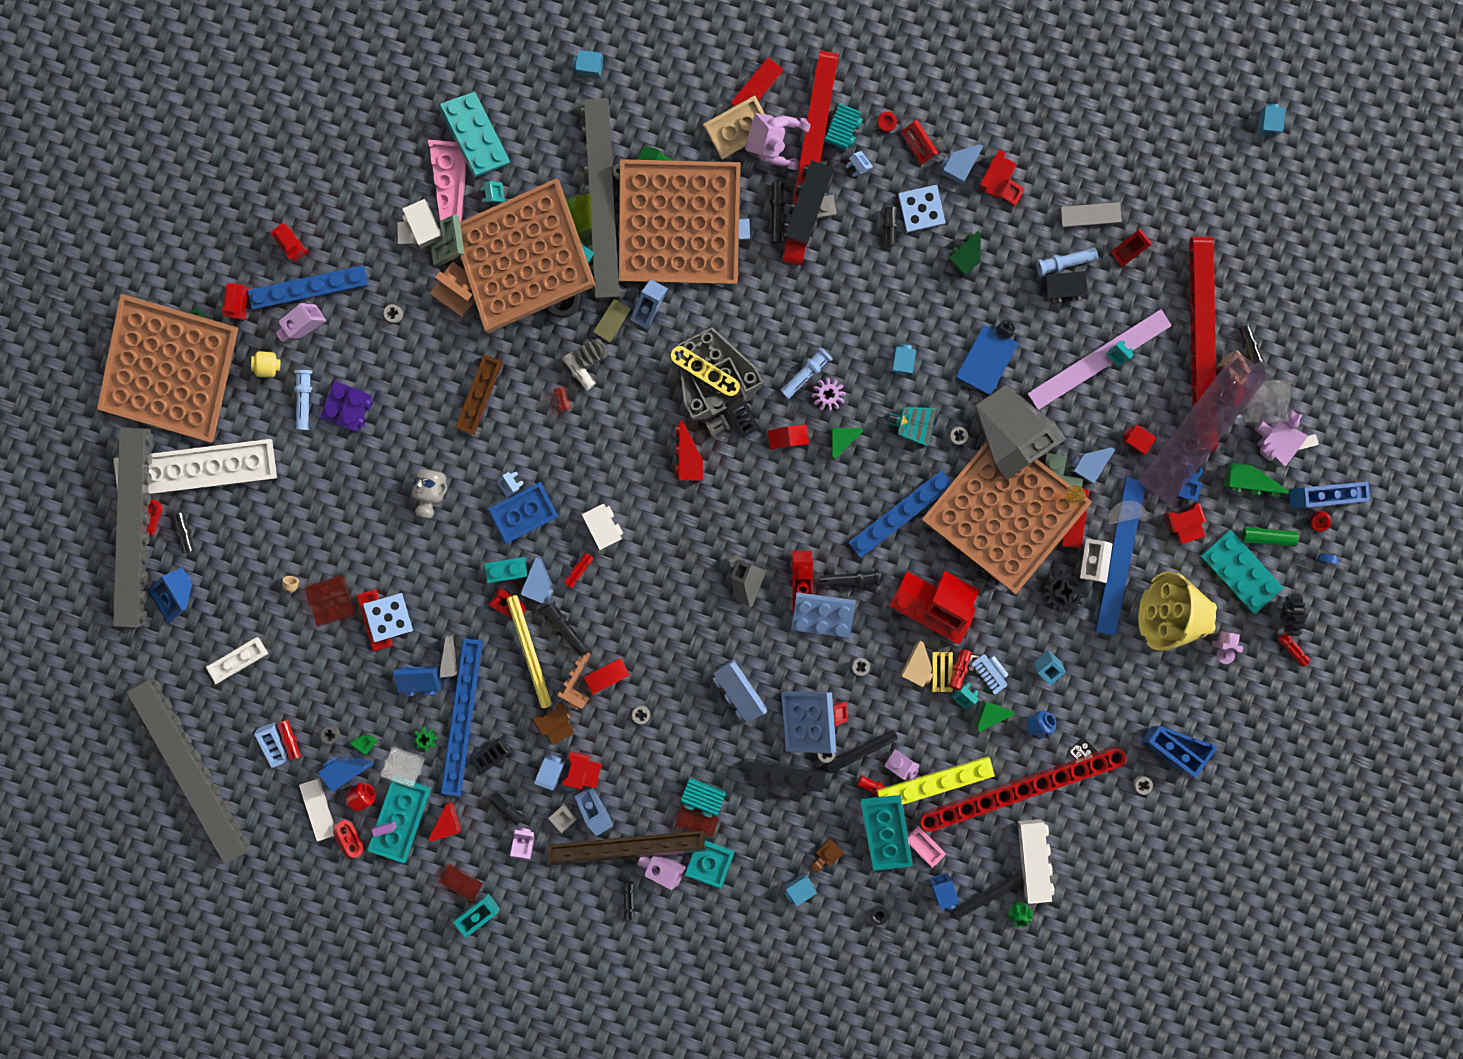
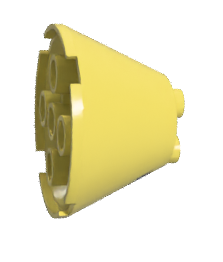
[1138,571,1217,651]

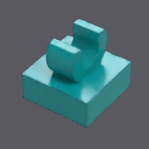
[480,181,505,204]
[1105,340,1134,368]
[951,683,979,710]

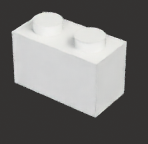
[402,199,443,248]
[582,504,623,550]
[1080,539,1112,583]

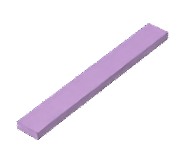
[1027,309,1172,410]

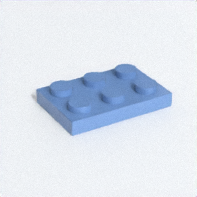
[791,593,856,638]

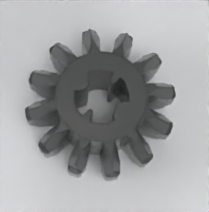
[573,339,608,369]

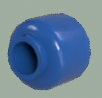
[1026,710,1056,740]

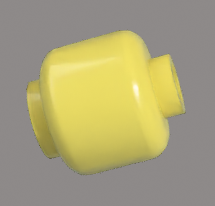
[251,351,280,378]

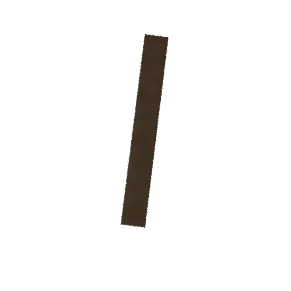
[547,830,705,866]

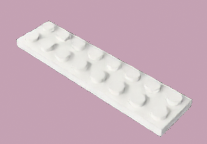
[113,439,277,494]

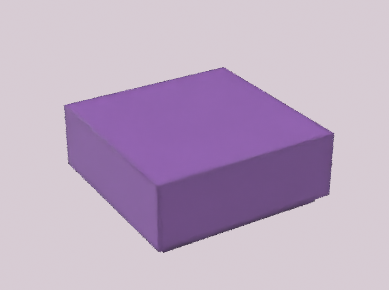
[372,821,397,837]

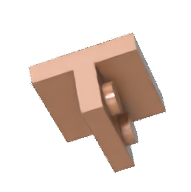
[430,261,475,317]

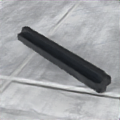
[826,730,898,774]
[952,873,1024,919]

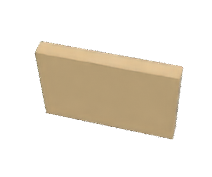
[703,95,764,160]

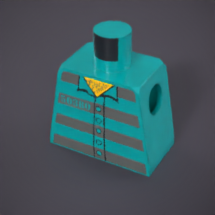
[887,407,936,447]

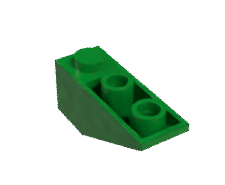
[1224,463,1289,497]

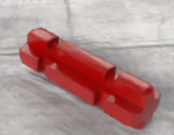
[563,553,593,588]
[1277,633,1310,667]

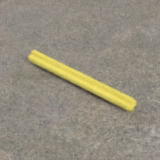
[507,595,551,708]

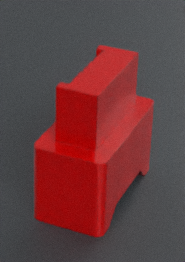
[270,223,308,262]
[222,283,250,320]
[1164,503,1206,544]
[562,751,602,789]

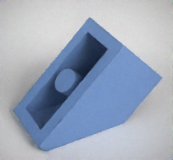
[941,144,983,185]
[630,279,668,329]
[1070,448,1115,484]
[521,557,553,603]
[534,754,565,790]
[575,787,613,836]

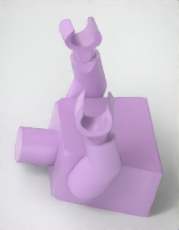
[745,113,810,170]
[1255,410,1308,467]

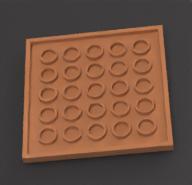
[619,159,741,284]
[460,178,596,333]
[97,294,238,442]
[922,441,1092,595]

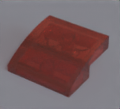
[305,575,356,627]

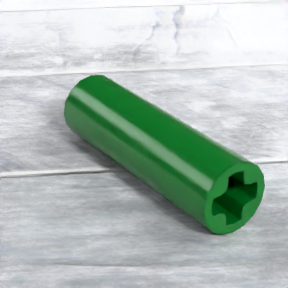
[1241,527,1299,547]

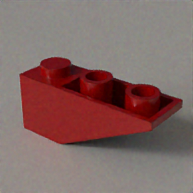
[675,420,703,481]
[792,551,813,614]

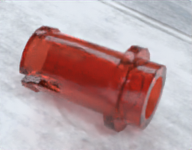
[553,386,572,412]

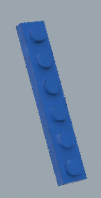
[248,265,369,310]
[848,470,952,558]

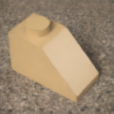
[900,640,933,687]

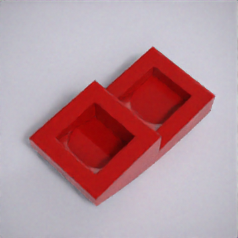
[583,658,629,695]

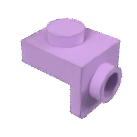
[885,750,919,781]
[510,828,535,861]

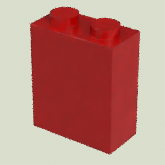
[924,571,979,632]

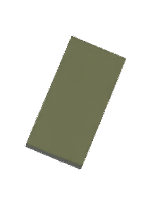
[594,299,631,343]

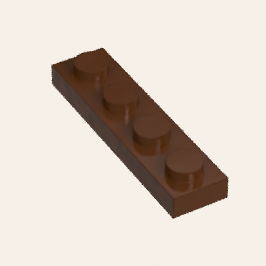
[455,354,503,435]

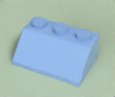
[713,659,767,723]

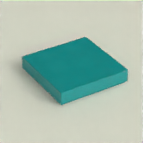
[684,840,735,889]

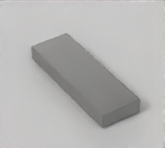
[1060,202,1122,228]

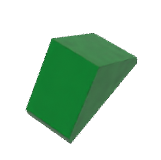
[831,428,863,460]
[975,700,1015,732]

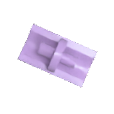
[1212,631,1243,664]

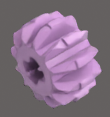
[812,378,845,412]

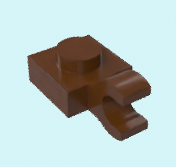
[810,838,844,873]

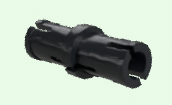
[1238,324,1264,365]
[172,512,195,553]

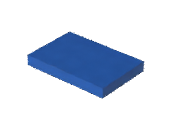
[956,325,1019,396]
[488,482,559,544]

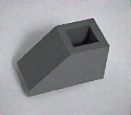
[731,559,767,607]

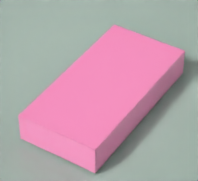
[908,825,946,868]

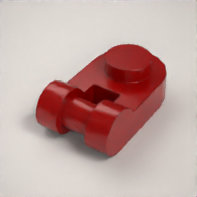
[147,499,163,536]
[489,587,526,618]

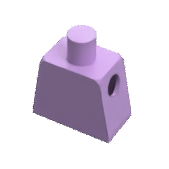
[276,303,326,342]
[638,856,686,890]

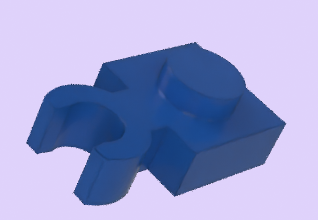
[1176,465,1203,502]

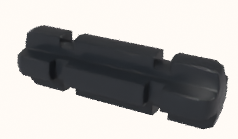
[623,881,635,920]

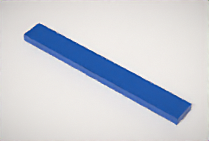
[1095,477,1146,636]
[441,638,483,797]

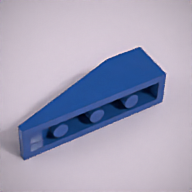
[1289,482,1370,508]

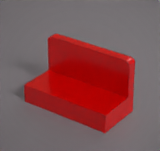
[978,149,1017,199]

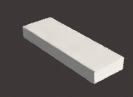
[206,637,268,684]
[299,778,334,841]

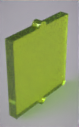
[566,194,593,233]

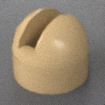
[282,576,299,593]

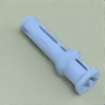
[1036,248,1098,277]
[780,347,832,399]
[294,370,313,430]

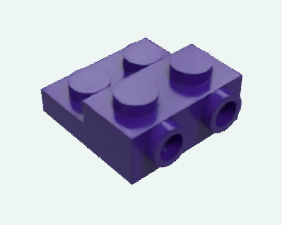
[320,381,373,432]

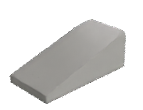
[440,635,458,678]

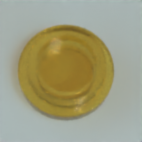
[1065,486,1085,503]

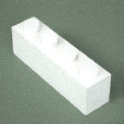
[1017,819,1054,904]

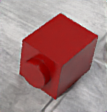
[1122,425,1157,455]

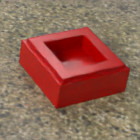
[997,179,1025,207]

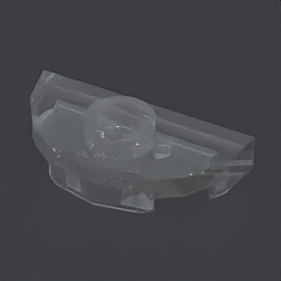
[1108,501,1148,525]

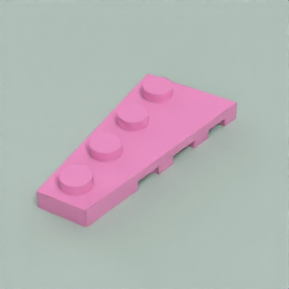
[428,140,467,222]

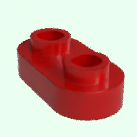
[333,820,363,859]

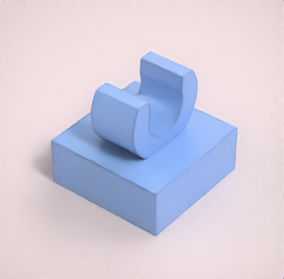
[846,151,873,177]
[497,472,523,498]

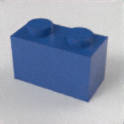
[929,873,960,910]

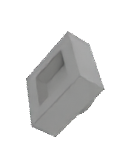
[817,195,837,219]
[548,804,577,833]

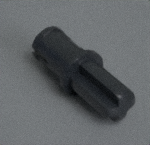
[882,206,898,247]
[489,792,525,826]

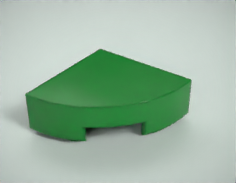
[350,735,378,756]

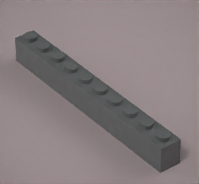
[581,98,621,300]
[113,427,153,628]
[127,679,251,865]

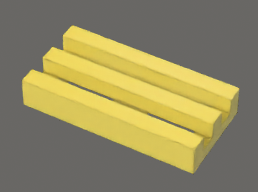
[932,652,953,692]

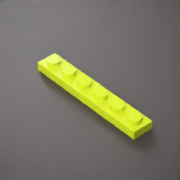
[876,756,995,804]

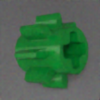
[412,726,438,752]
[1008,902,1033,927]

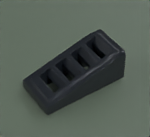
[724,395,759,438]
[469,736,513,775]

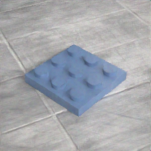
[781,691,836,753]

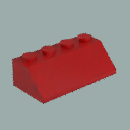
[888,571,976,645]

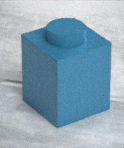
[573,50,603,78]
[1257,104,1286,136]
[891,344,916,375]
[1034,650,1066,685]
[785,873,817,906]

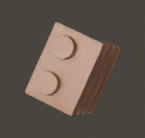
[557,652,591,710]

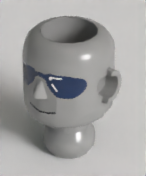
[412,469,447,518]

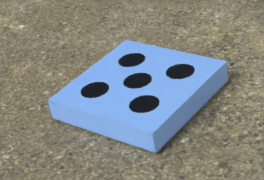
[898,185,946,233]
[363,593,413,642]

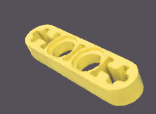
[671,346,740,396]

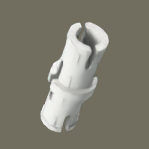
[562,352,596,391]

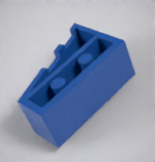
[1141,726,1218,778]

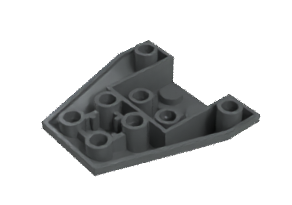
[677,327,764,420]
[975,385,1066,480]

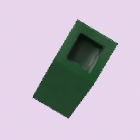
[947,231,981,278]

